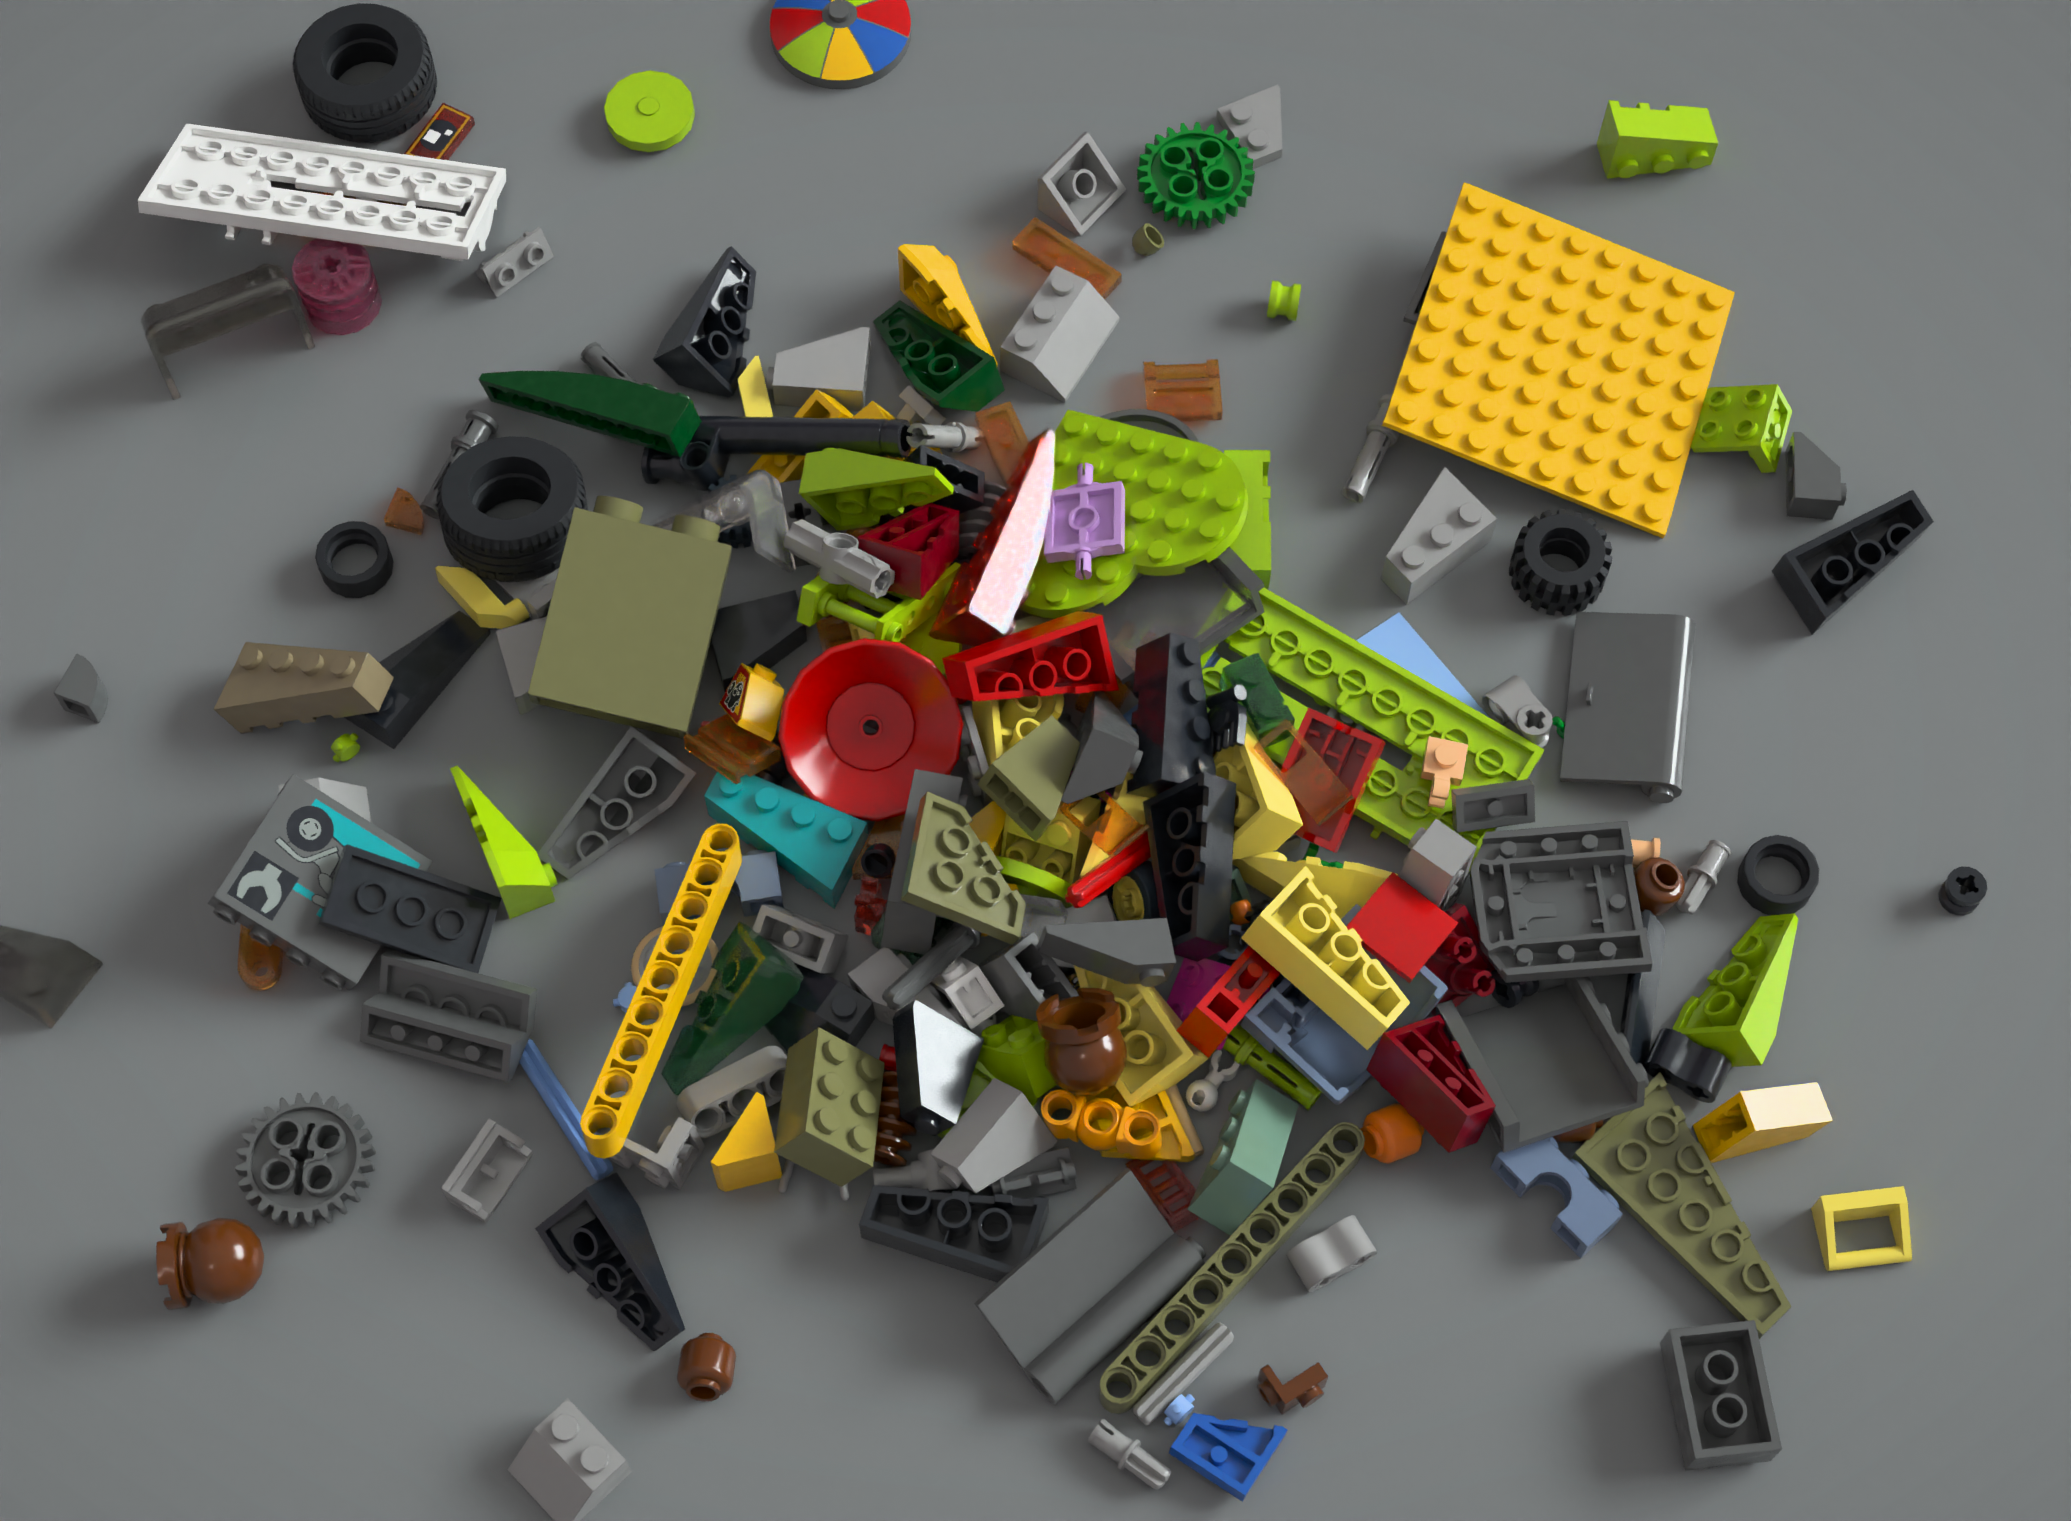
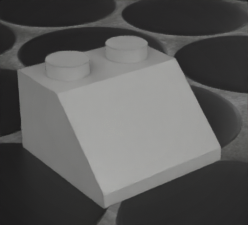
[508,1398,632,1521]

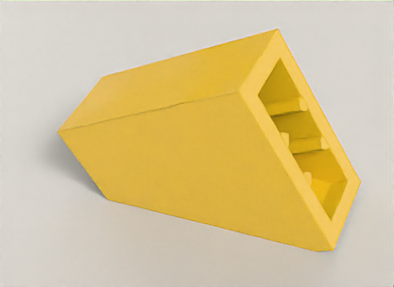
[1693,1082,1833,1163]

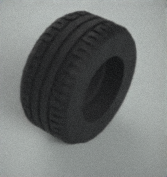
[292,3,437,143]
[436,436,588,582]

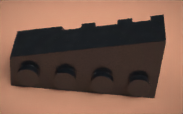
[1143,771,1236,962]

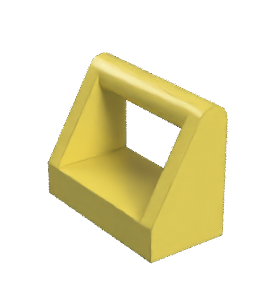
[1811,1186,1912,1271]

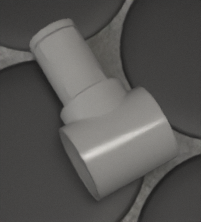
[873,1149,958,1193]

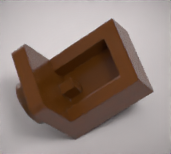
[1257,1362,1328,1414]

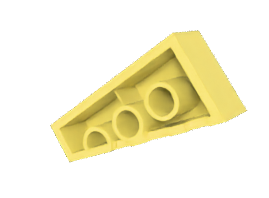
[1241,866,1410,1050]

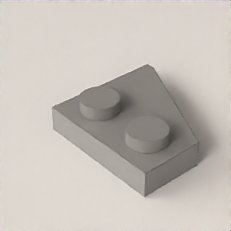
[1216,84,1283,169]

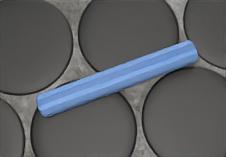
[519,1039,613,1180]

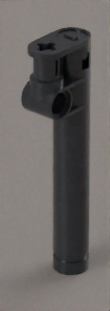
[641,416,912,491]

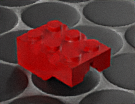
[1279,707,1386,853]

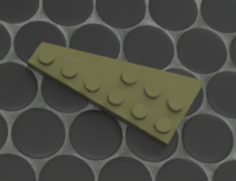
[1572,1072,1792,1339]

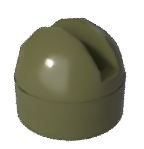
[1132,223,1164,256]

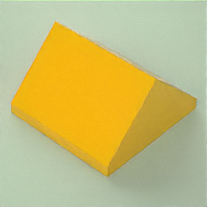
[711,1092,782,1192]

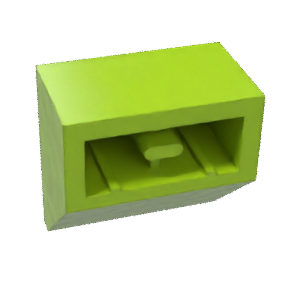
[978,1015,1056,1099]

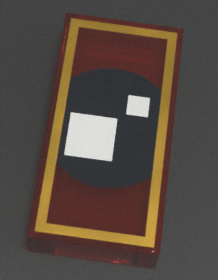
[404,103,475,160]

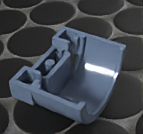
[1241,904,1448,1105]

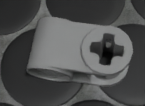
[1482,675,1553,749]

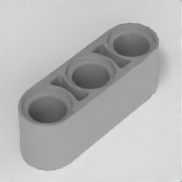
[676,1046,787,1138]

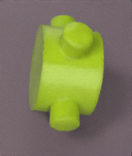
[331,732,360,762]

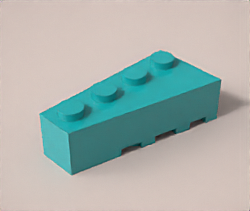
[704,762,869,909]

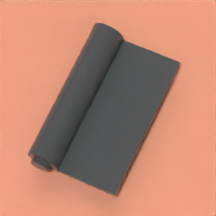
[1560,612,1695,803]
[974,1168,1206,1405]

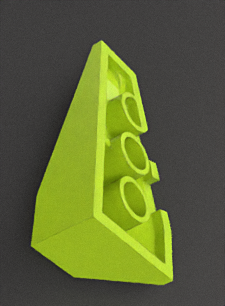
[799,448,954,531]
[450,765,558,919]

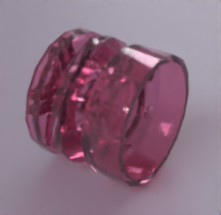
[292,238,382,335]

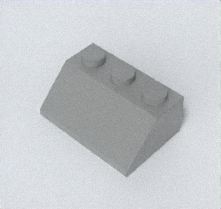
[1000,265,1119,403]

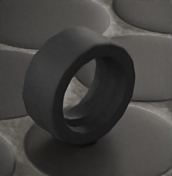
[315,521,394,598]
[1737,835,1820,915]

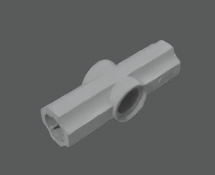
[784,519,895,599]

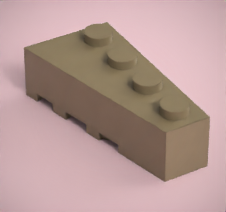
[214,642,394,733]

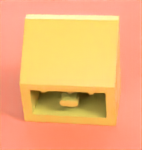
[1000,796,1101,884]

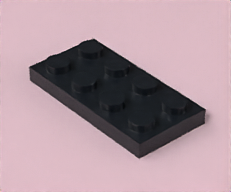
[318,844,502,973]

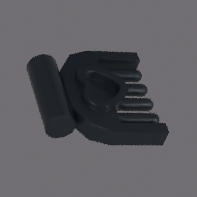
[1206,685,1247,754]

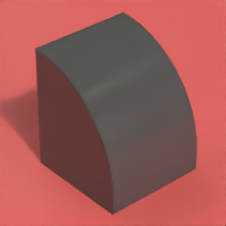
[54,654,108,723]

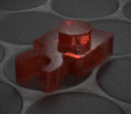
[854,875,887,936]

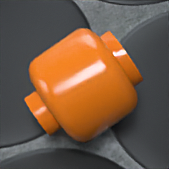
[1360,1103,1424,1164]

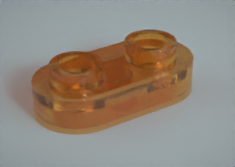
[238,924,283,991]

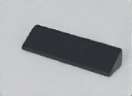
[1619,909,1666,1065]

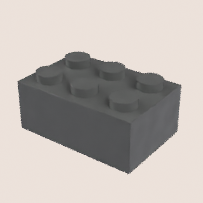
[1660,1320,1782,1470]

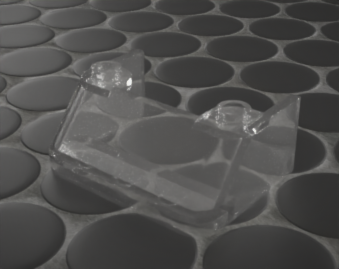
[647,470,796,573]

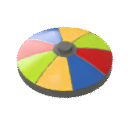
[770,0,911,89]

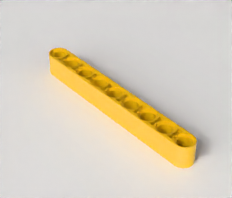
[580,823,742,1158]

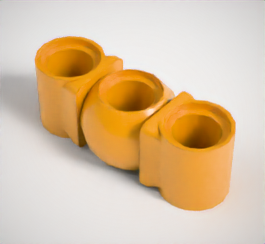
[1041,1089,1162,1159]

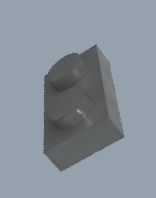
[1451,779,1535,833]

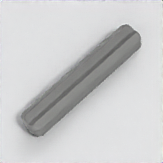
[1133,1322,1234,1425]

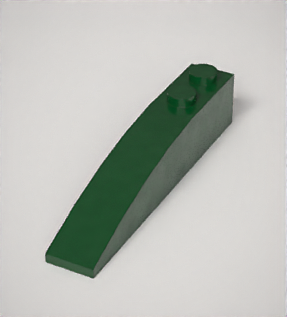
[478,371,702,457]

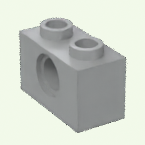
[747,905,849,973]

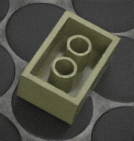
[774,1027,885,1187]

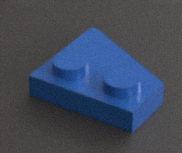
[1169,1413,1288,1502]

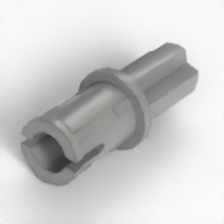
[1675,840,1732,915]
[1088,1419,1171,1490]

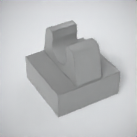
[896,385,946,435]

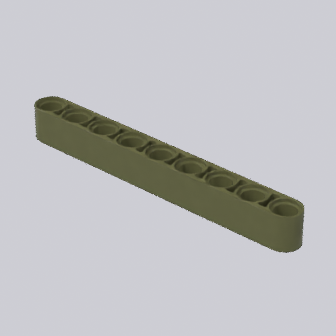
[1099,1122,1365,1414]

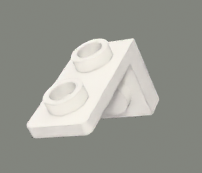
[930,956,1004,1030]

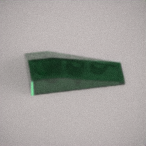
[661,921,804,1096]

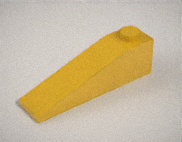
[898,244,998,367]

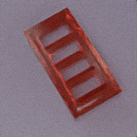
[1125,1159,1200,1232]

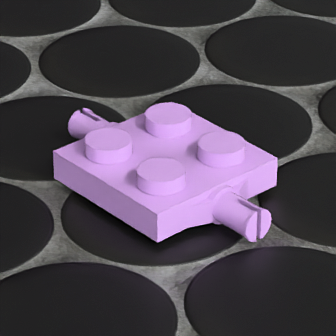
[1044,463,1125,580]

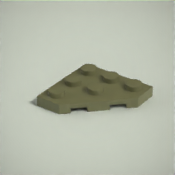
[901,791,1026,945]

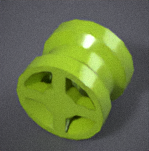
[1267,280,1302,321]

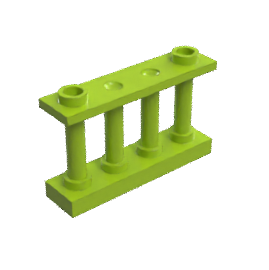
[797,562,962,642]

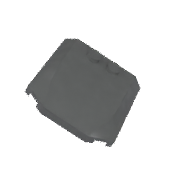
[1470,821,1653,983]

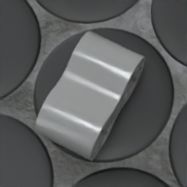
[1286,1215,1377,1292]

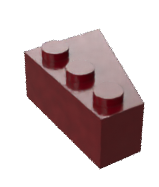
[857,503,959,600]

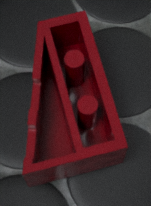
[1366,1014,1496,1153]

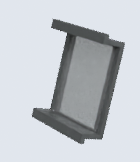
[1082,547,1265,700]

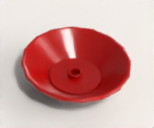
[778,638,964,822]

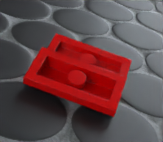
[1346,872,1458,983]

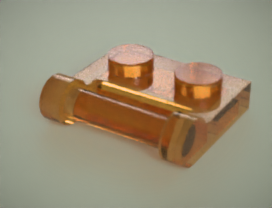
[1143,359,1223,422]

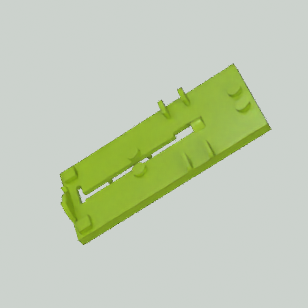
[1194,585,1544,876]

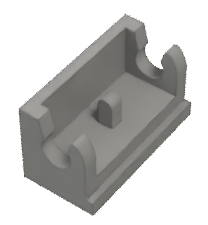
[441,1118,533,1223]

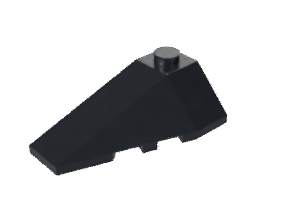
[653,246,756,398]
[344,611,491,749]
[720,934,875,1054]
[535,1172,685,1351]

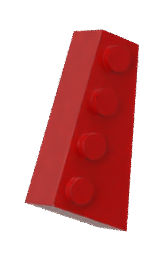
[942,611,1119,701]

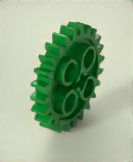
[1137,122,1255,229]

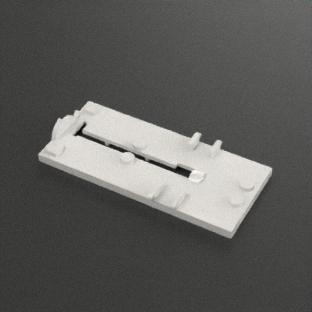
[138,124,506,261]

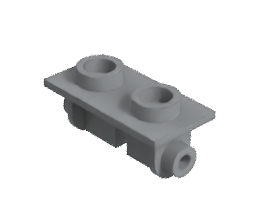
[476,227,554,297]

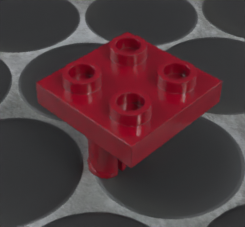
[1425,903,1495,1016]

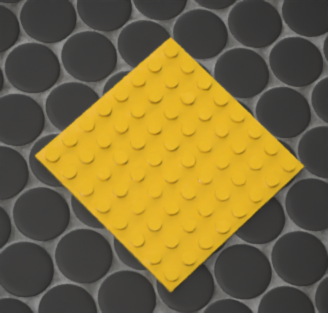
[1382,182,1735,538]

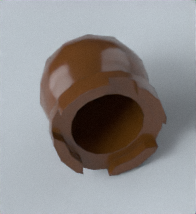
[1036,987,1127,1096]
[156,1218,264,1310]

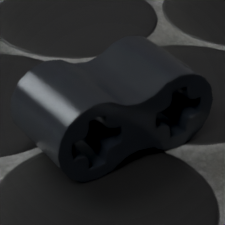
[1643,1028,1732,1103]

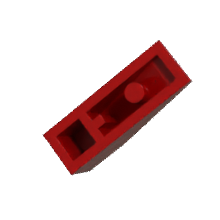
[1176,946,1280,1058]

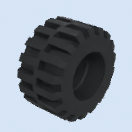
[1509,509,1612,616]

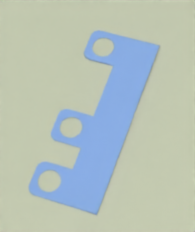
[1356,612,1490,718]

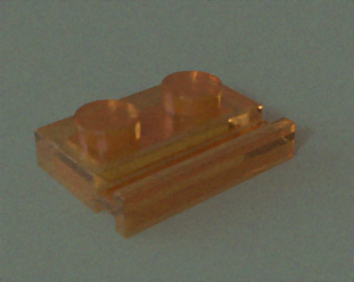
[684,714,781,784]

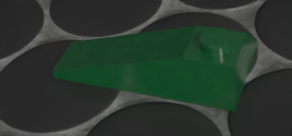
[873,300,1005,412]

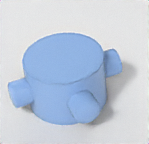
[613,982,637,1013]
[1163,1394,1195,1426]

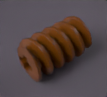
[874,1071,917,1167]

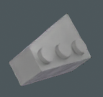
[1381,467,1497,605]
[1399,819,1477,912]

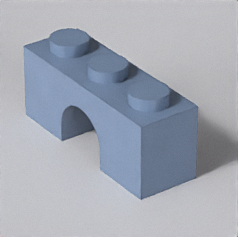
[654,850,784,926]
[1490,1137,1623,1259]

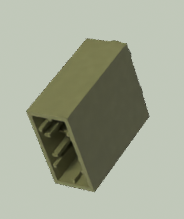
[528,496,732,740]

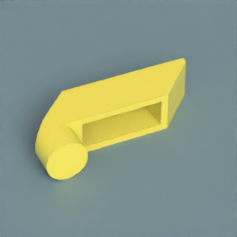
[737,355,773,417]
[435,566,529,629]

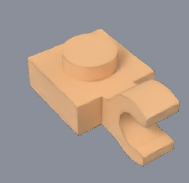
[1420,736,1468,809]

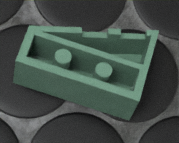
[1187,1079,1299,1236]

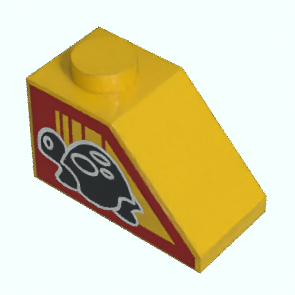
[719,663,785,742]

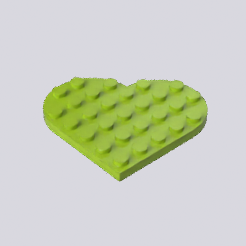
[992,409,1248,619]

